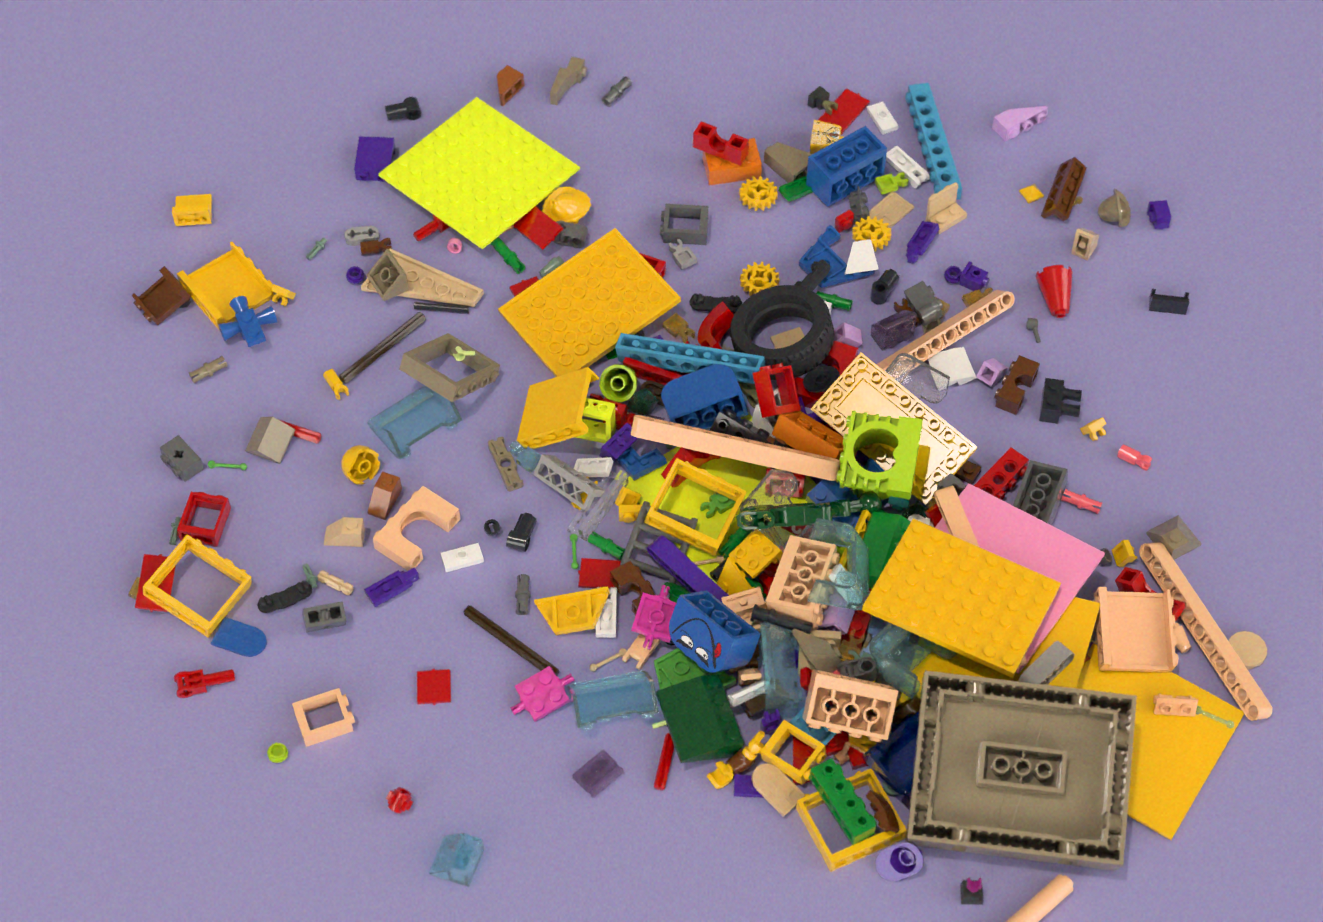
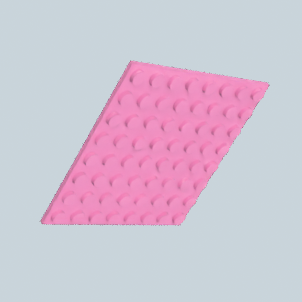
[935,483,1105,674]

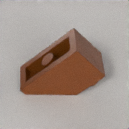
[497,65,524,106]
[368,471,402,520]

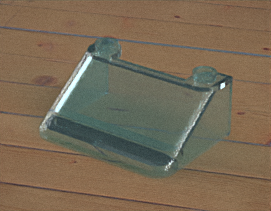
[367,386,462,459]

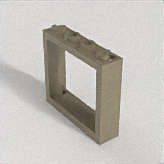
[399,333,500,402]

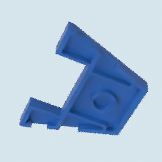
[799,224,875,288]

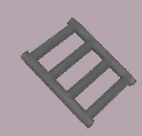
[620,501,698,584]

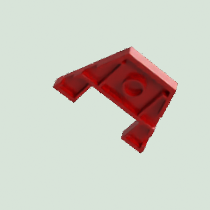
[793,730,871,786]

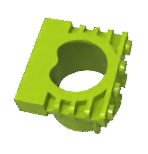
[836,410,923,500]

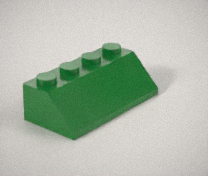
[850,512,911,589]

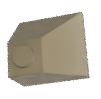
[1146,515,1202,560]
[792,629,842,673]

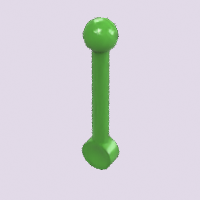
[208,460,247,470]
[570,534,579,569]

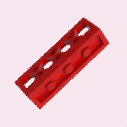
[623,357,690,385]

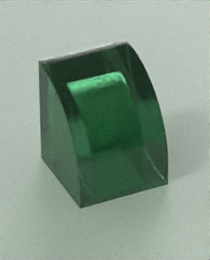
[627,388,660,415]

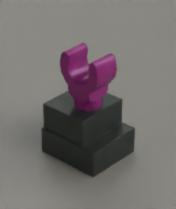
[960,878,983,905]

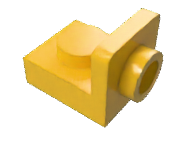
[619,505,646,524]

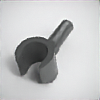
[1026,318,1041,343]

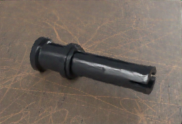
[750,604,813,634]

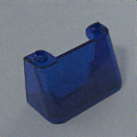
[862,710,920,796]

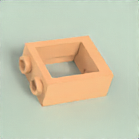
[292,688,355,747]

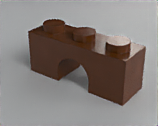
[994,355,1040,415]
[610,561,656,616]

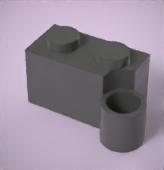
[904,281,943,326]

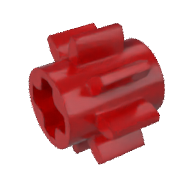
[386,787,413,813]

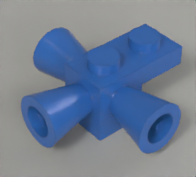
[218,296,277,347]

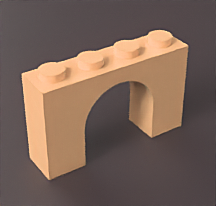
[373,486,460,571]

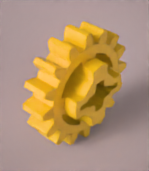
[739,176,778,211]
[852,216,891,252]
[740,261,780,296]

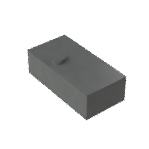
[1013,460,1068,526]

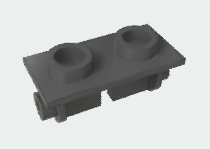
[849,186,870,223]

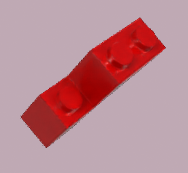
[661,447,721,487]

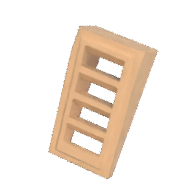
[737,668,762,686]

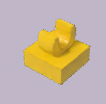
[271,284,296,306]
[1080,417,1106,441]
[614,486,641,506]
[1111,539,1138,567]

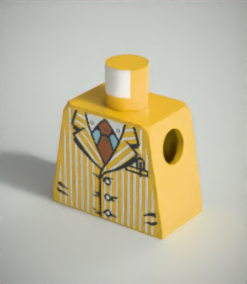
[810,120,845,154]

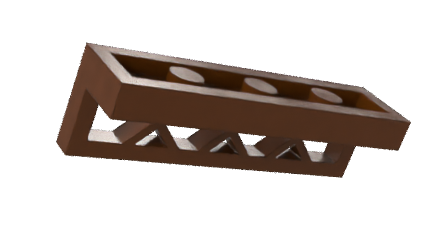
[1041,157,1087,221]

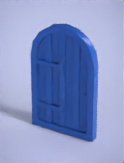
[211,617,267,657]

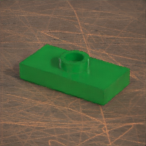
[778,176,813,202]

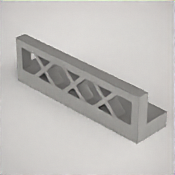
[533,454,606,511]

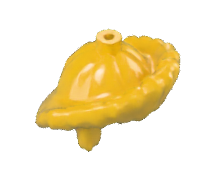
[542,187,591,224]

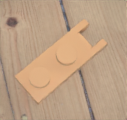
[622,634,661,670]

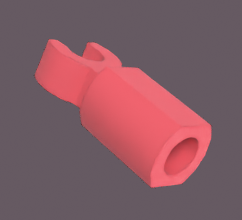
[1117,444,1152,470]

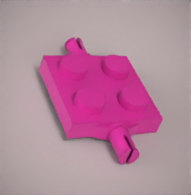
[631,585,676,650]
[510,666,575,722]

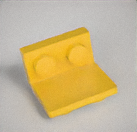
[172,194,212,226]
[729,529,783,578]

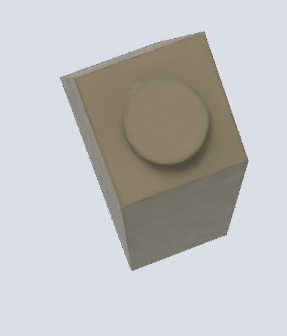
[764,142,812,183]

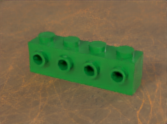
[809,758,877,845]

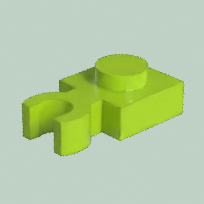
[875,172,909,194]

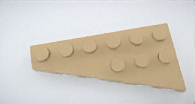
[361,249,484,307]

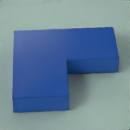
[617,446,667,480]

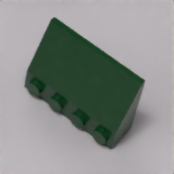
[656,674,744,763]

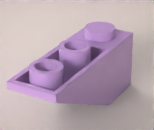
[992,106,1048,142]

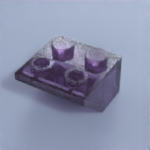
[871,310,917,351]

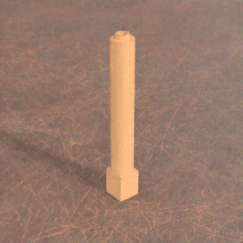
[1006,874,1073,922]

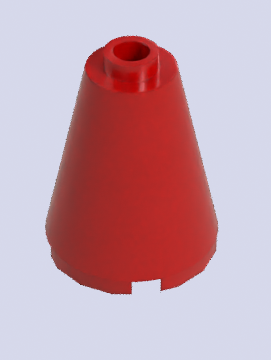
[1036,265,1073,318]

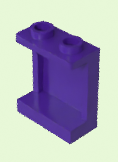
[354,136,396,182]

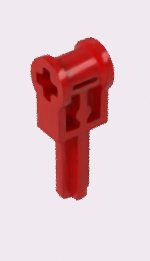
[413,215,450,241]
[174,669,235,698]

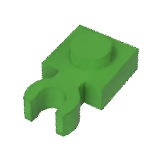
[700,493,736,519]

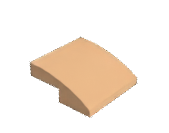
[721,587,772,632]

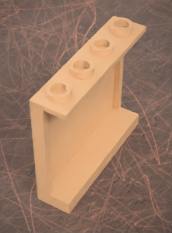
[1094,587,1178,672]

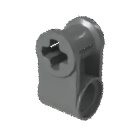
[554,221,588,248]
[837,657,878,682]

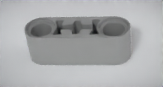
[1019,641,1075,685]

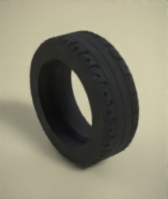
[730,285,835,380]

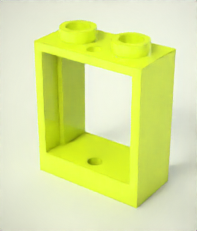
[575,398,616,444]

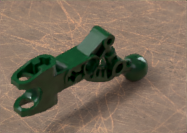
[737,491,882,530]

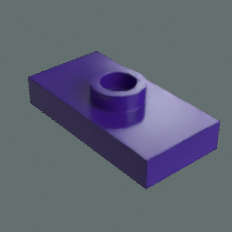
[734,774,764,798]

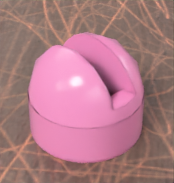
[447,238,462,254]

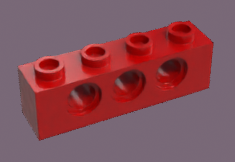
[974,447,1029,500]

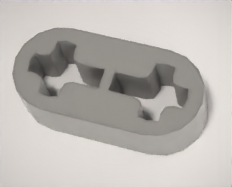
[344,226,379,246]

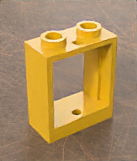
[760,720,827,785]

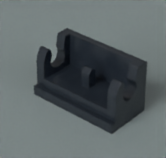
[1149,289,1189,315]

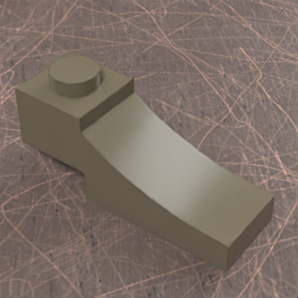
[550,57,587,105]

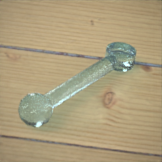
[1196,705,1234,729]

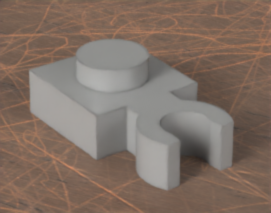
[669,239,697,270]

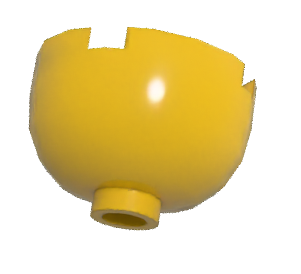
[341,445,380,485]

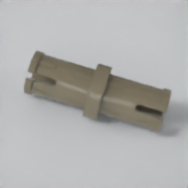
[189,356,228,384]

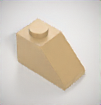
[1071,228,1099,261]
[324,517,365,547]

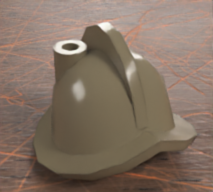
[1098,189,1131,227]

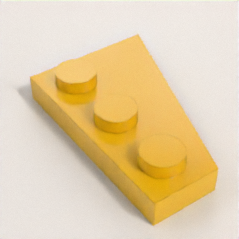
[717,556,767,609]

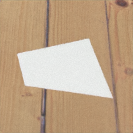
[845,239,879,274]

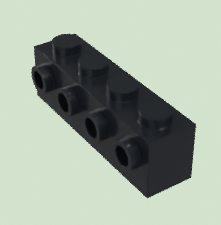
[709,409,789,469]

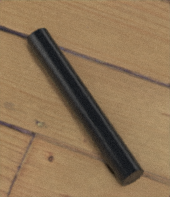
[414,302,469,314]

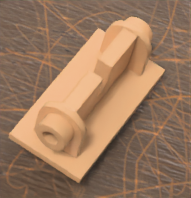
[1153,694,1198,716]

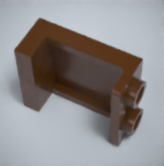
[132,266,191,325]

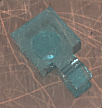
[509,441,541,473]

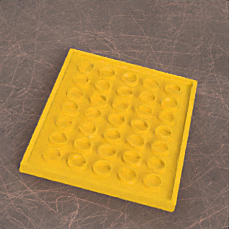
[498,228,681,377]
[862,518,1061,678]

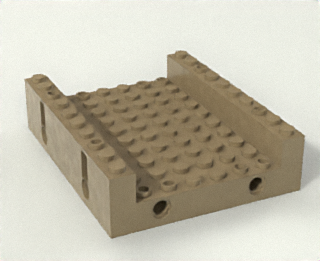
[905,671,1137,871]

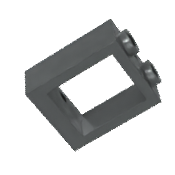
[660,204,709,245]

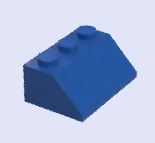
[806,479,868,540]

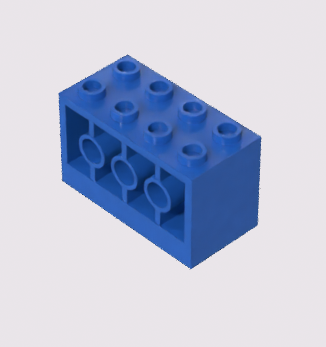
[806,126,887,207]

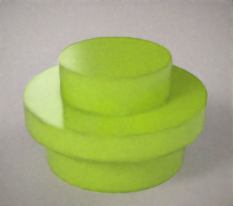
[267,743,288,763]

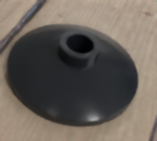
[803,366,840,393]

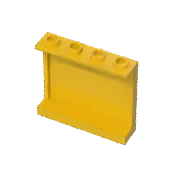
[177,242,274,330]
[516,367,599,451]

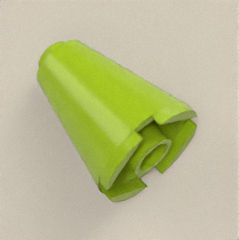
[599,364,637,402]

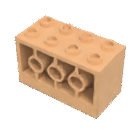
[766,535,840,630]
[802,669,898,742]

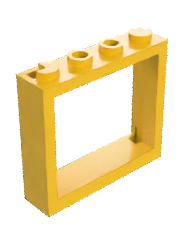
[645,458,747,556]
[143,535,252,638]
[796,768,907,872]

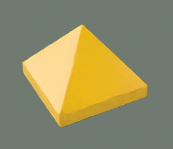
[1019,183,1044,203]

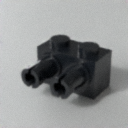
[1039,378,1082,424]

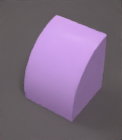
[834,322,863,347]
[976,358,1008,387]

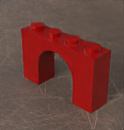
[795,340,858,409]

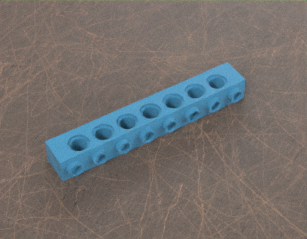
[905,83,962,200]
[615,333,766,384]

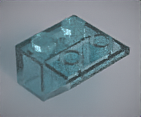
[429,833,484,887]

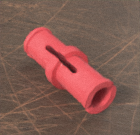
[1061,489,1102,514]

